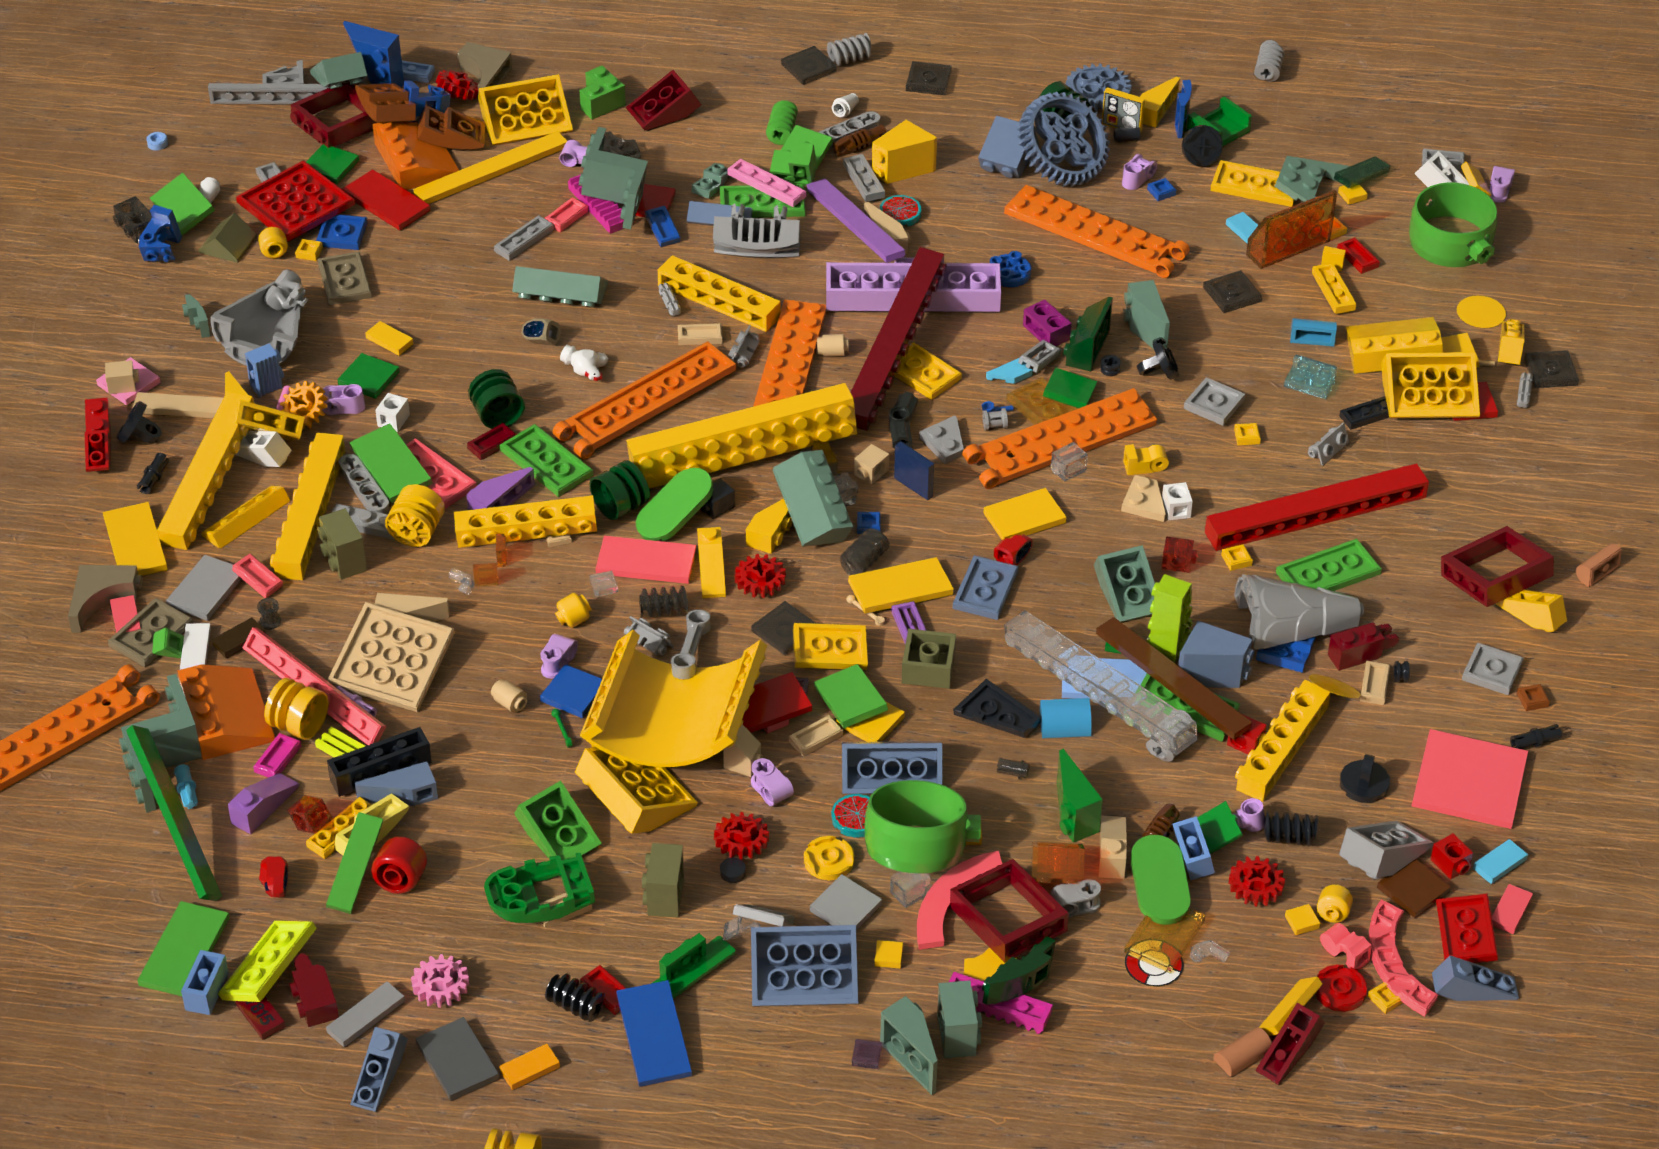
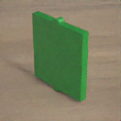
[1197,801,1243,854]

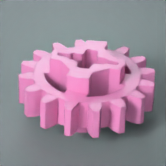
[411,954,470,1008]

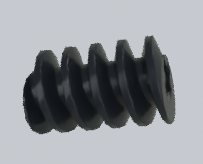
[1264,810,1318,846]
[545,973,605,1022]

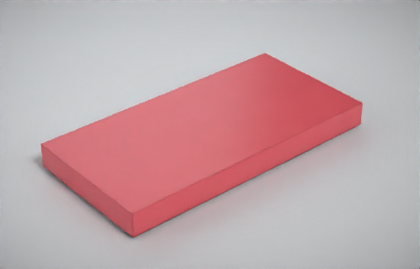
[406,438,477,509]
[595,536,696,584]

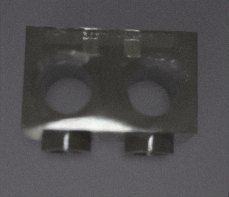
[113,196,152,244]

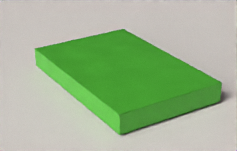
[150,173,215,235]
[814,664,888,728]

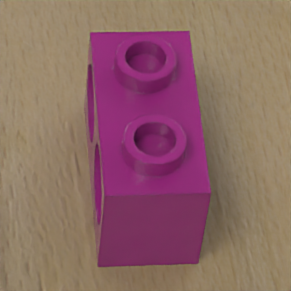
[1023,299,1072,346]

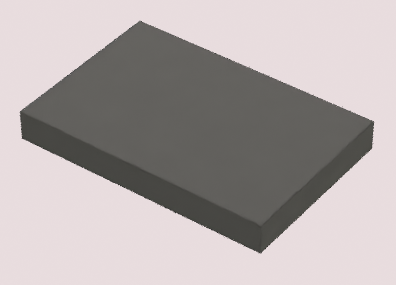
[415,1017,499,1101]

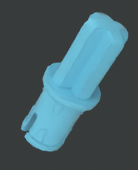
[174,764,198,809]

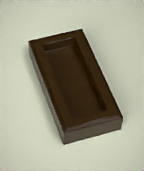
[212,617,266,658]

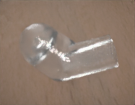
[448,568,475,595]
[1190,940,1230,963]

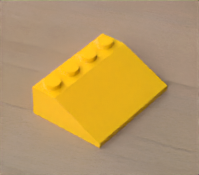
[478,74,573,146]
[1345,317,1443,374]
[1381,352,1480,418]
[575,747,698,834]

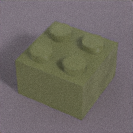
[317,508,367,580]
[901,629,956,689]
[642,843,684,918]

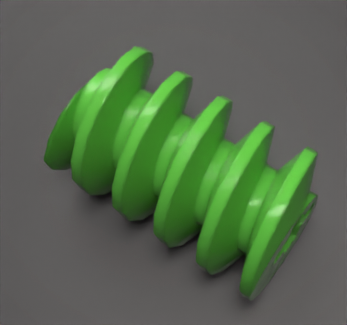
[766,100,798,145]

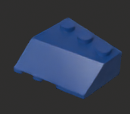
[343,21,404,88]

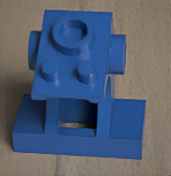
[403,80,451,122]
[139,205,182,262]

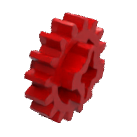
[435,70,478,100]
[735,554,786,598]
[714,812,769,860]
[1228,856,1285,907]

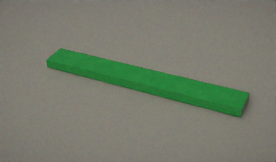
[126,725,223,901]

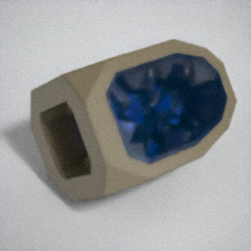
[521,319,561,345]

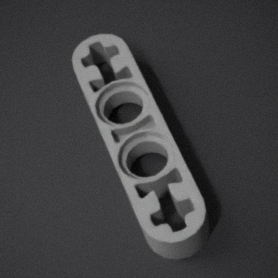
[818,111,880,150]
[339,454,390,514]

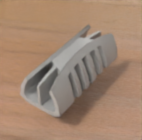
[713,204,801,257]

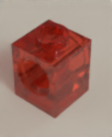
[1162,536,1198,573]
[287,795,333,834]

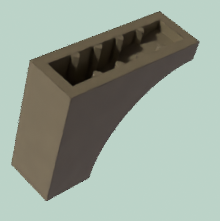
[457,42,512,92]
[68,565,143,633]

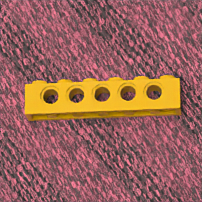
[657,255,781,332]
[454,495,597,548]
[1235,680,1331,802]

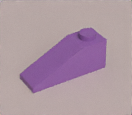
[467,467,535,510]
[228,773,299,834]

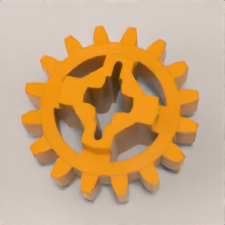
[280,381,328,430]

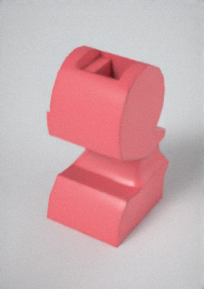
[1320,923,1371,971]

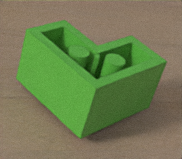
[579,66,626,120]
[770,141,817,186]

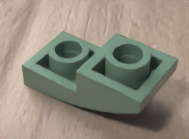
[691,163,730,199]
[182,294,210,338]

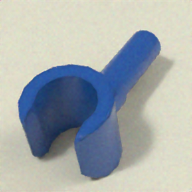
[982,401,1013,412]

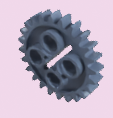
[1066,63,1132,111]

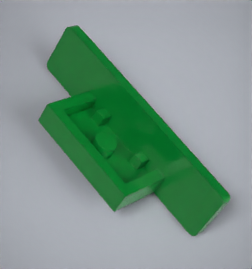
[651,933,735,999]

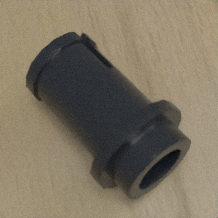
[1114,126,1140,142]

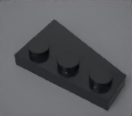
[953,679,1041,738]

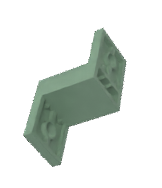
[579,127,648,230]
[119,674,202,813]

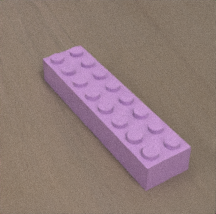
[826,262,1001,312]

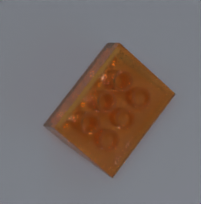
[1246,190,1337,269]

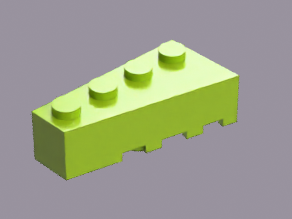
[1147,574,1193,664]

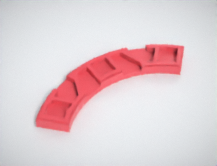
[917,851,1002,950]
[1368,899,1438,1017]

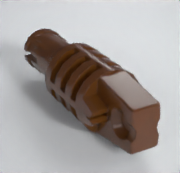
[833,124,887,156]
[1142,804,1180,838]

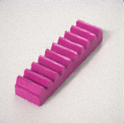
[568,174,624,234]
[949,972,1053,1034]

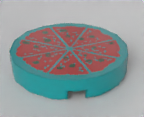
[880,195,921,227]
[831,794,870,838]

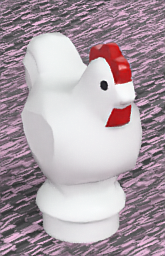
[560,345,608,381]

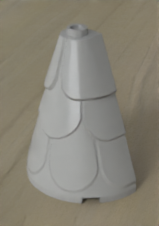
[211,281,302,366]
[1234,574,1364,649]

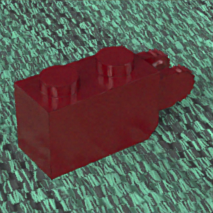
[1328,622,1400,671]
[289,953,339,1028]

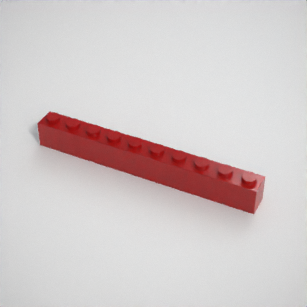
[1205,463,1429,551]

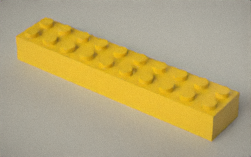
[626,383,857,489]

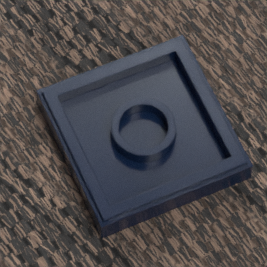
[894,441,934,501]

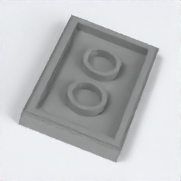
[166,555,242,621]

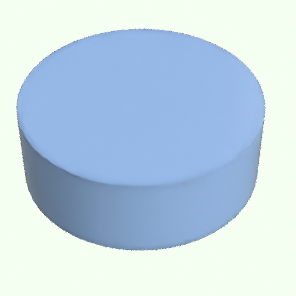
[146,132,168,150]

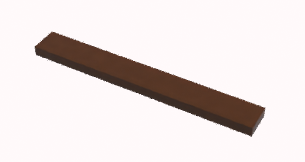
[1096,617,1252,740]

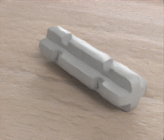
[658,283,681,317]
[1517,372,1533,408]

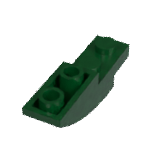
[982,936,1056,1005]

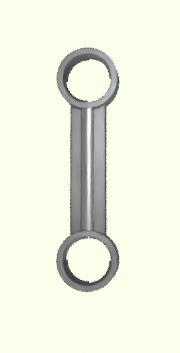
[671,610,711,679]

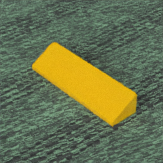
[201,486,290,548]

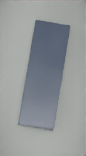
[687,201,753,226]

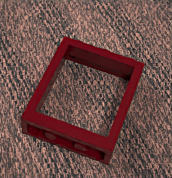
[290,82,378,148]
[1441,526,1554,607]
[950,859,1069,963]

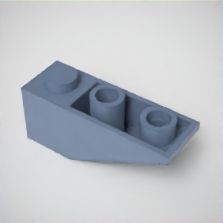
[355,762,438,806]
[1432,955,1519,1001]
[350,1027,408,1112]

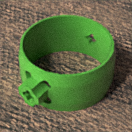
[1409,182,1498,267]
[864,780,981,873]

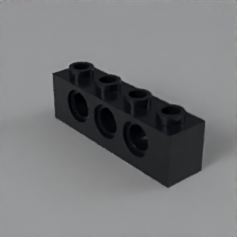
[327,727,432,797]

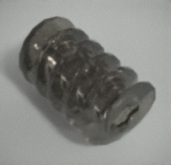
[840,528,890,575]
[639,585,688,618]

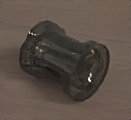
[257,598,281,630]

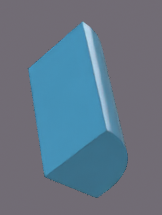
[1290,318,1337,347]
[1039,698,1091,738]

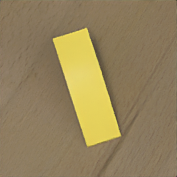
[335,793,409,855]

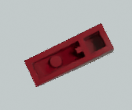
[1255,1003,1325,1085]

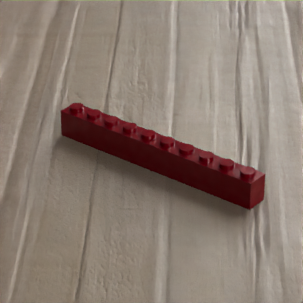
[850,247,947,431]

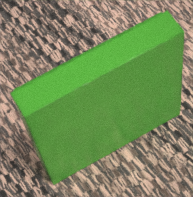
[781,125,833,170]

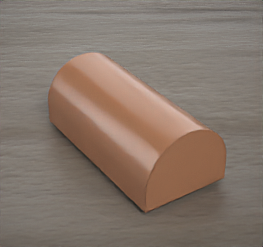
[1576,544,1621,587]
[1213,1027,1272,1077]

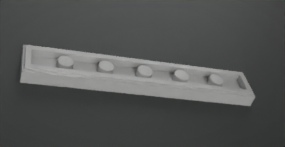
[208,83,330,104]

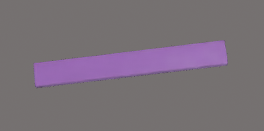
[806,178,905,263]

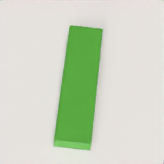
[326,812,383,914]

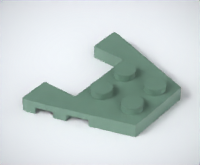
[1275,156,1350,220]

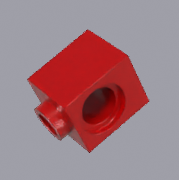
[1227,714,1267,754]
[1430,833,1473,880]

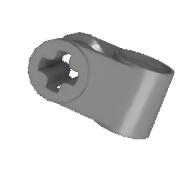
[1050,879,1101,918]

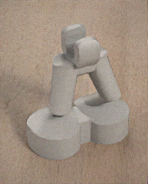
[263,269,308,310]

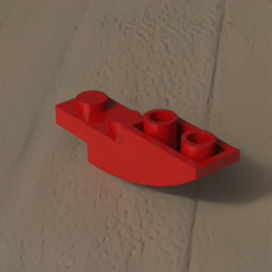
[85,397,111,472]

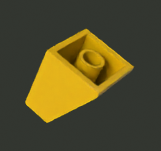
[872,120,937,184]

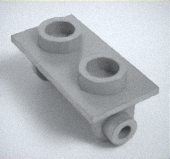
[728,324,760,368]
[1308,423,1349,465]
[624,616,674,656]

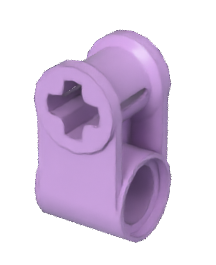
[1122,154,1157,190]
[1489,166,1515,203]
[322,384,365,415]
[540,633,578,679]
[751,758,794,806]

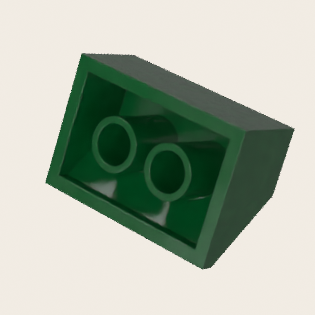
[1063,296,1113,372]

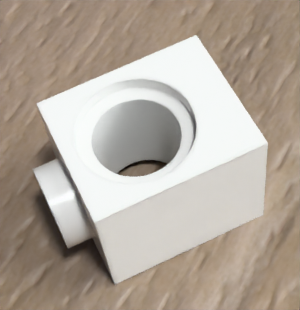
[376,393,410,432]
[1162,482,1193,521]

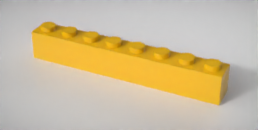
[157,391,255,550]
[270,433,346,580]

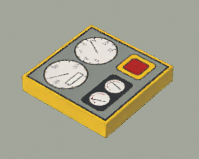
[1102,87,1145,134]

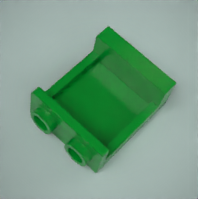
[1186,97,1252,147]

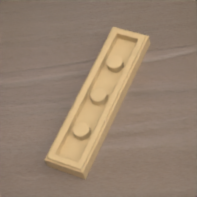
[132,392,223,418]

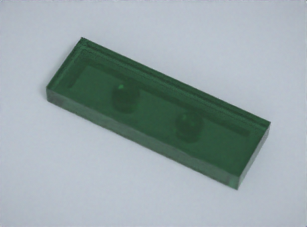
[1334,156,1390,188]

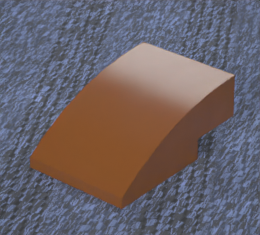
[355,83,416,122]
[418,105,485,149]

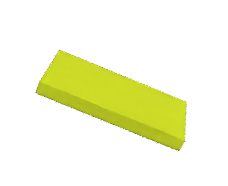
[218,921,317,1002]

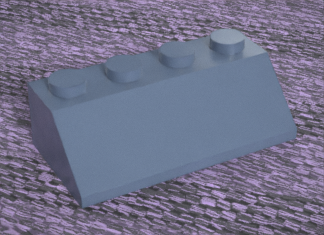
[842,741,942,794]

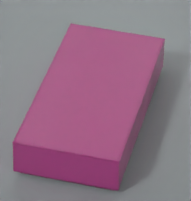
[253,733,302,778]

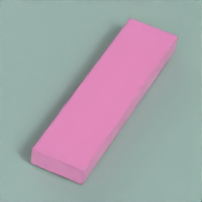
[728,159,806,207]

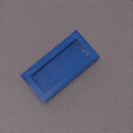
[645,206,681,247]

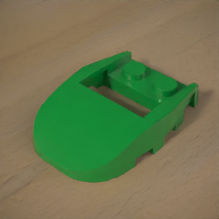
[484,853,595,923]

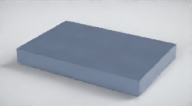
[952,555,1019,620]

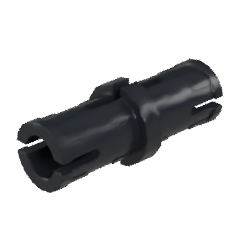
[137,453,169,494]
[1510,724,1562,749]

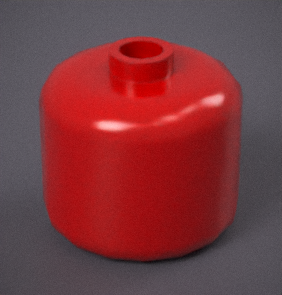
[371,837,427,894]

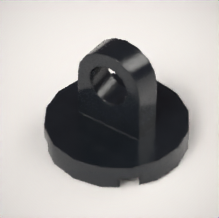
[1182,125,1223,167]
[1136,337,1179,380]
[117,401,162,444]
[1340,754,1390,803]

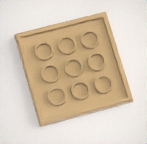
[327,602,455,712]

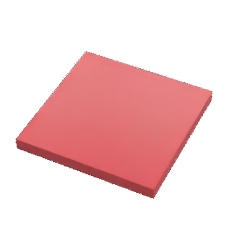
[1412,729,1528,829]

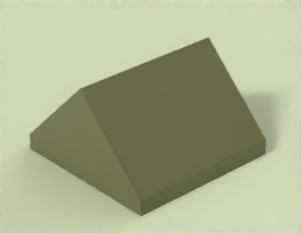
[199,213,257,263]

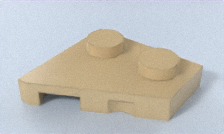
[1121,475,1166,522]

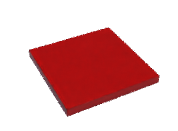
[236,160,355,242]

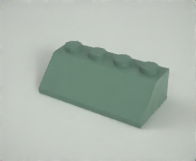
[512,266,609,307]
[772,450,853,547]

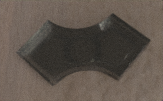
[590,131,641,159]

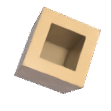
[105,360,140,394]

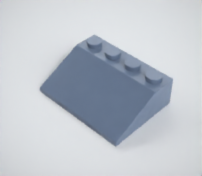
[751,925,858,1007]

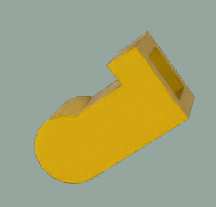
[1123,444,1169,475]

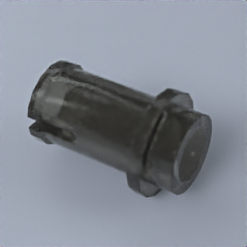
[997,757,1030,780]

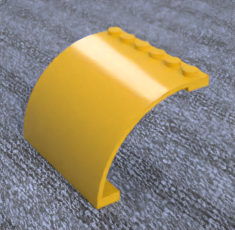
[580,630,767,767]

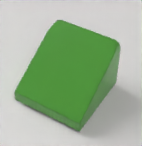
[152,628,184,658]

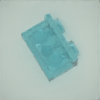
[1284,354,1337,399]

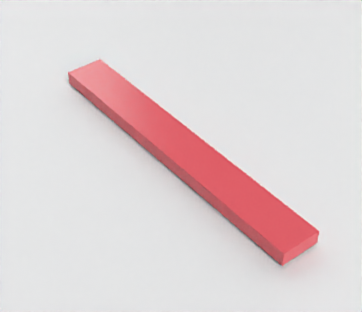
[243,627,386,745]

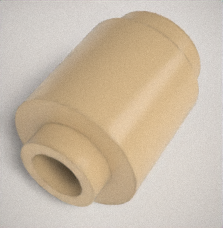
[817,334,849,357]
[491,679,527,713]

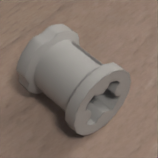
[982,408,1008,431]

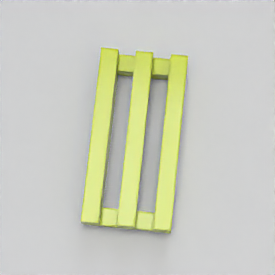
[315,726,365,757]

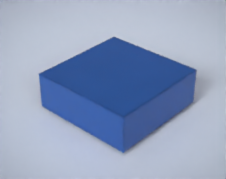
[1147,178,1176,201]
[857,512,881,534]

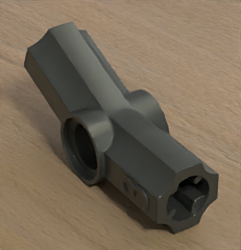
[889,391,918,448]

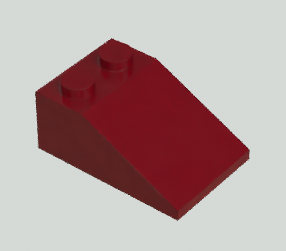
[625,70,702,131]

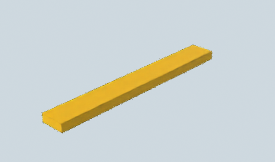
[413,131,567,204]

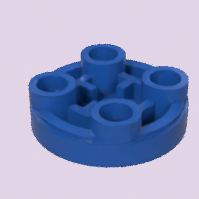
[990,251,1031,287]

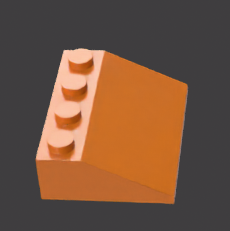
[373,121,459,190]
[177,664,275,760]

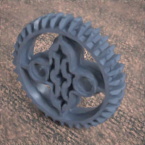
[1017,92,1110,187]

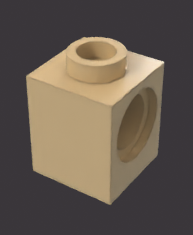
[854,444,889,485]

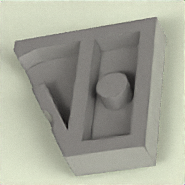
[262,60,304,84]
[919,416,964,464]

